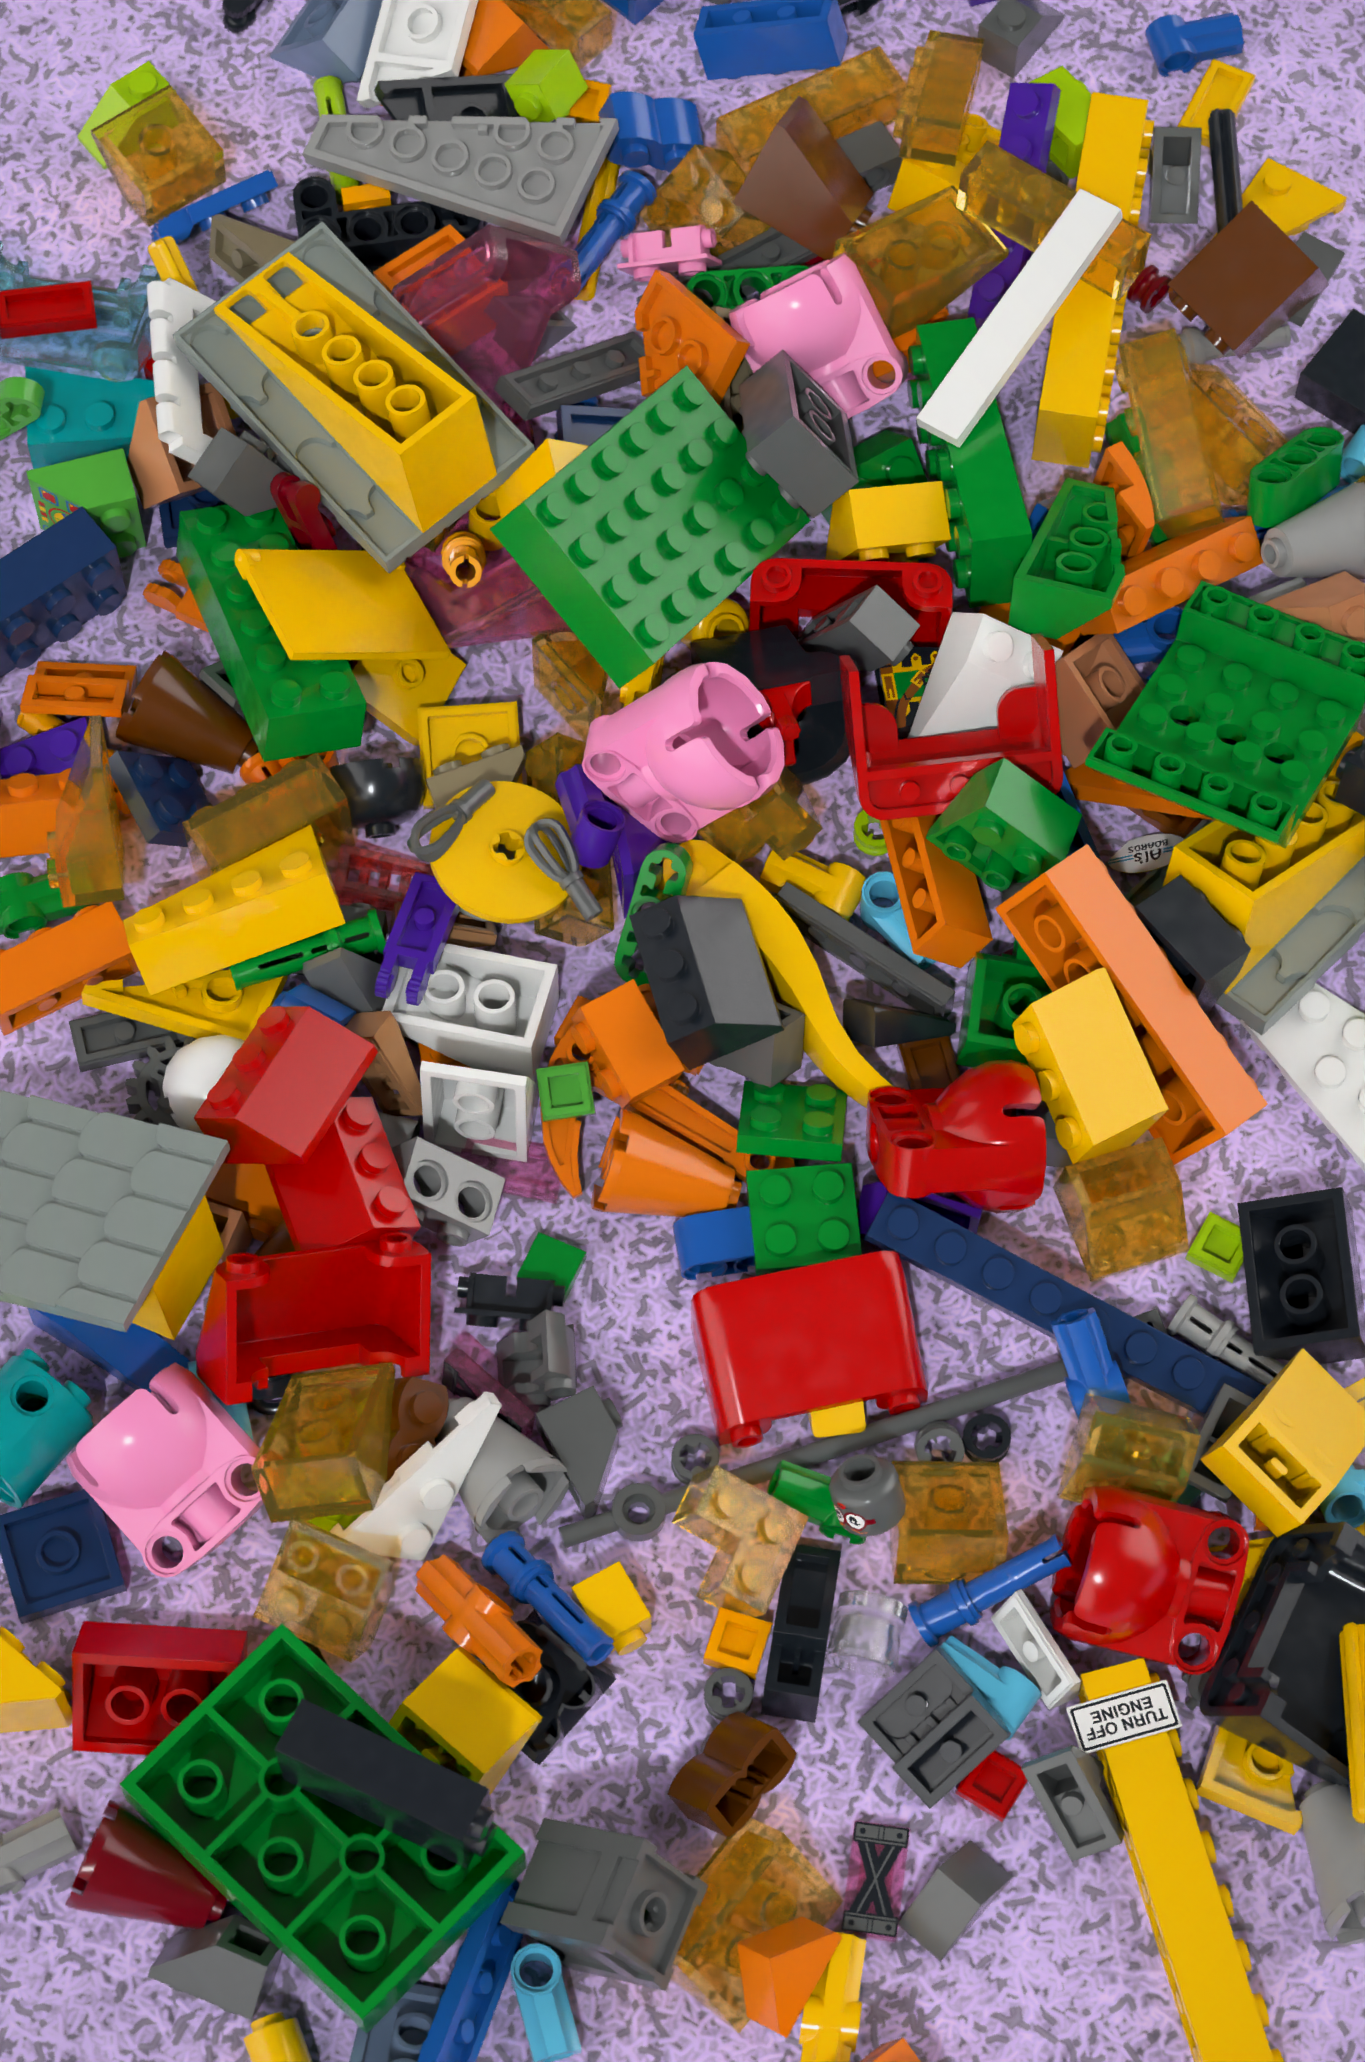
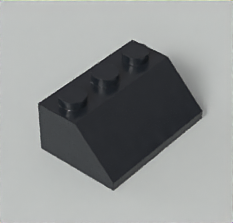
[629,895,785,1070]
[1237,1187,1365,1364]

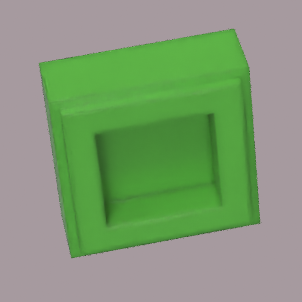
[536,1061,596,1122]

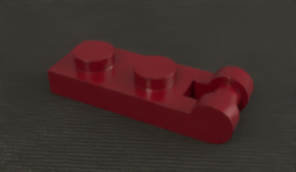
[270,472,338,550]

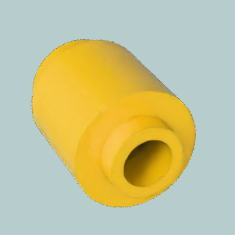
[243,2011,313,2062]

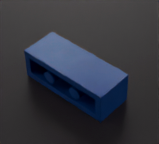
[693,0,848,80]

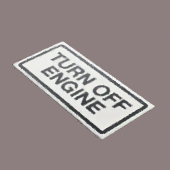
[1066,1680,1182,1753]

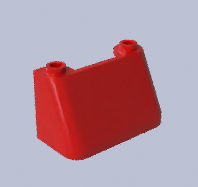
[749,558,953,647]
[196,1232,431,1406]
[691,1250,928,1448]

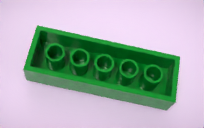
[907,318,1032,608]
[176,505,367,762]

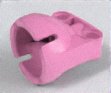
[729,253,909,418]
[582,662,785,843]
[66,1363,282,1578]

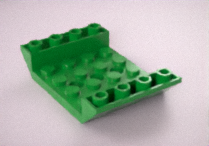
[1085,581,1365,849]

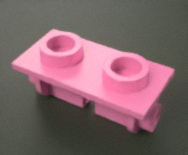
[617,224,722,282]

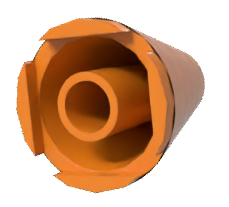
[591,1108,742,1217]

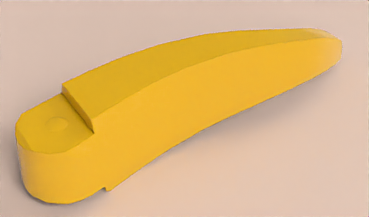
[658,840,892,1108]

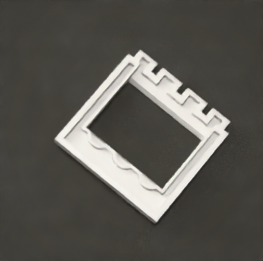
[147,278,276,465]

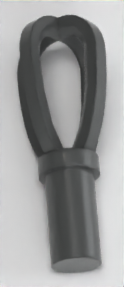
[407,779,495,862]
[524,818,603,922]

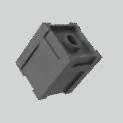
[500,1818,708,1991]

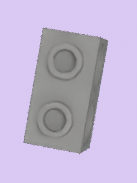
[392,1136,506,1247]

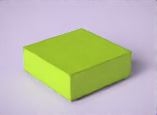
[1185,1212,1244,1283]

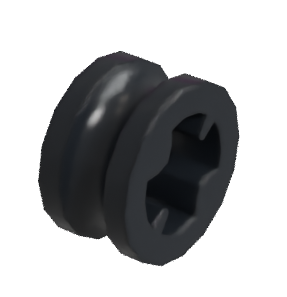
[962,1413,1011,1466]

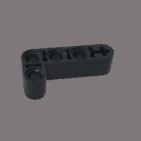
[293,176,484,266]

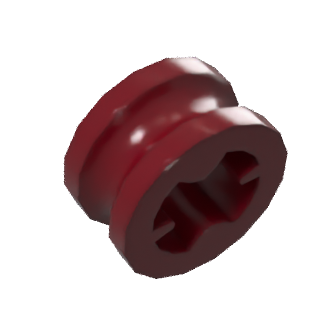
[1126,265,1172,314]

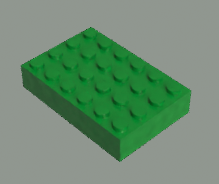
[490,366,811,689]
[119,1623,527,2034]

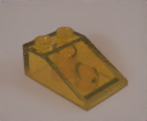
[833,185,1009,339]
[46,715,125,908]
[251,1362,395,1523]

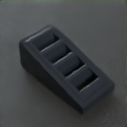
[843,998,956,1048]

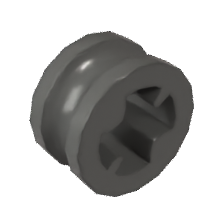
[914,1421,965,1475]
[671,1434,719,1485]
[704,1668,753,1721]

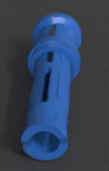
[552,170,657,298]
[481,1531,614,1666]
[908,1533,1073,1648]

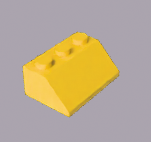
[1012,967,1169,1165]

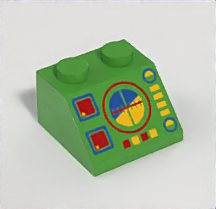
[26,448,146,558]

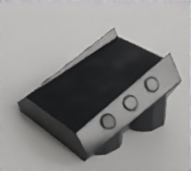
[483,1609,616,1765]

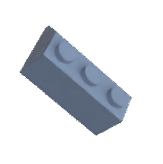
[270,0,383,84]

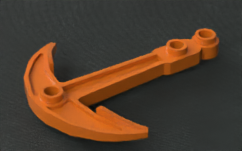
[539,983,796,1199]

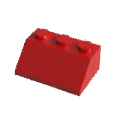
[193,1006,378,1165]
[264,1097,421,1251]
[72,1621,248,1755]

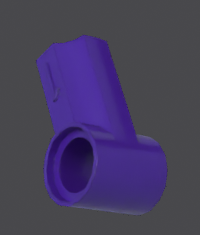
[555,764,626,869]

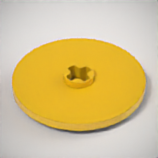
[429,781,582,924]

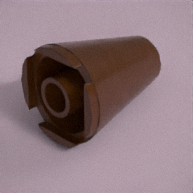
[115,650,259,774]

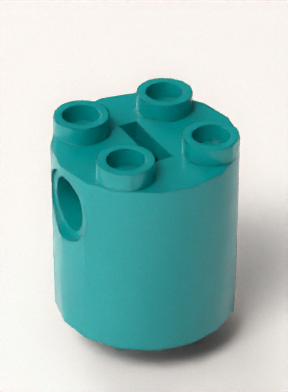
[0,1348,93,1509]

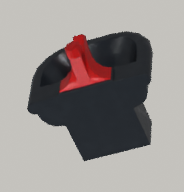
[690,624,858,793]

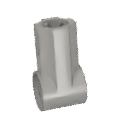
[0,1808,79,1895]

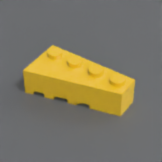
[123,825,346,996]

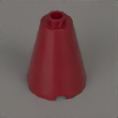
[65,1800,227,1929]

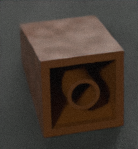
[732,96,874,260]
[1168,200,1329,359]

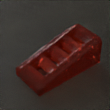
[331,843,434,911]

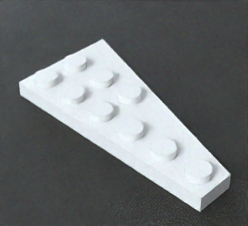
[1238,983,1365,1172]

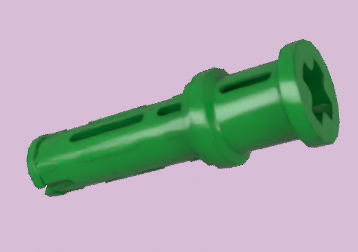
[229,908,386,991]

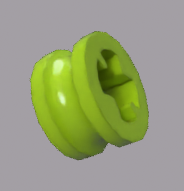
[853,810,888,856]

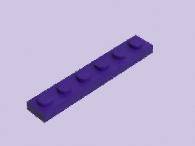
[967,83,1061,331]

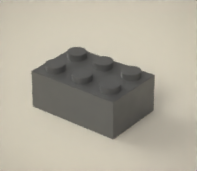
[739,349,859,519]

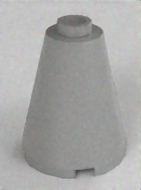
[1261,482,1365,579]
[435,1397,570,1543]
[1299,1781,1365,1945]

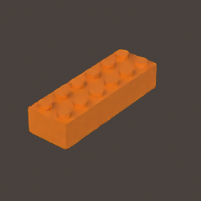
[995,844,1268,1166]

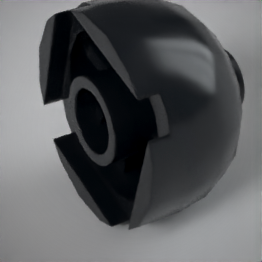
[322,757,425,839]

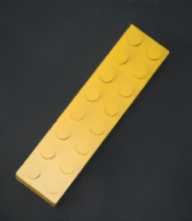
[1031,92,1154,468]

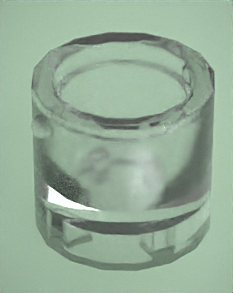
[825,1590,908,1678]

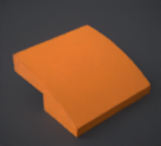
[1093,441,1155,563]
[20,661,138,718]

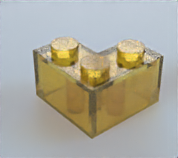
[697,767,823,865]
[672,1465,809,1618]

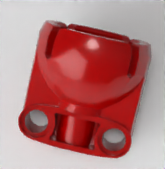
[866,1060,1046,1214]
[1050,1485,1249,1675]

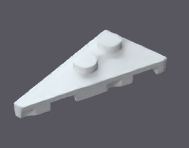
[328,1391,502,1561]

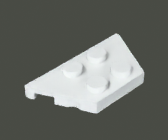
[356,0,478,108]

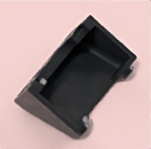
[1199,1522,1365,1785]

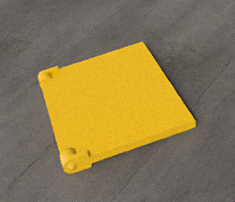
[234,549,451,660]

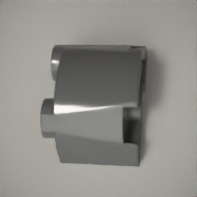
[496,1310,577,1413]

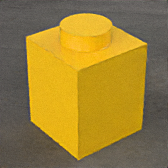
[571,1561,652,1656]

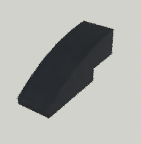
[761,1543,841,1723]

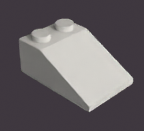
[908,612,1063,738]
[382,943,559,1081]
[420,1061,538,1162]

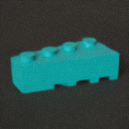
[25,363,155,469]

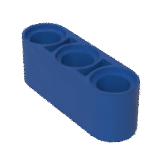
[672,1206,755,1280]

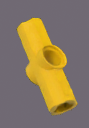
[799,1932,867,2062]

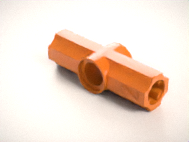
[415,1554,542,1688]

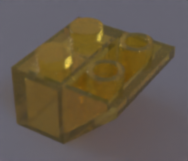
[640,144,771,257]
[1053,1137,1189,1282]
[1057,1393,1201,1503]
[253,1516,393,1663]

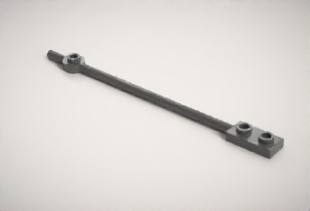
[558,1309,1168,1548]

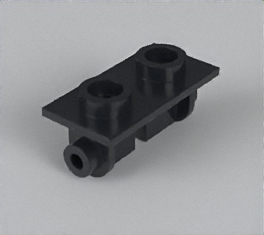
[454,1272,565,1331]

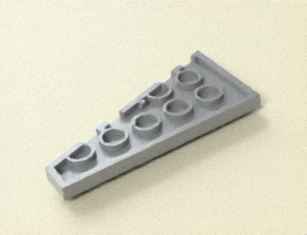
[302,114,619,246]

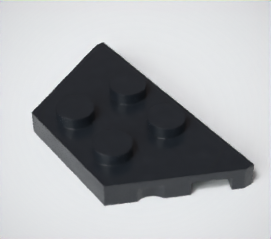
[374,74,521,121]

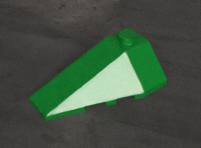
[1008,478,1125,640]

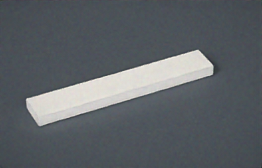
[916,189,1123,448]

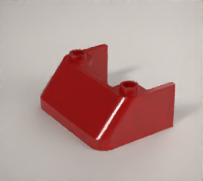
[839,633,1063,820]

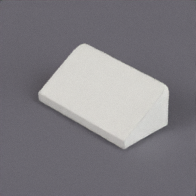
[991,1589,1081,1710]

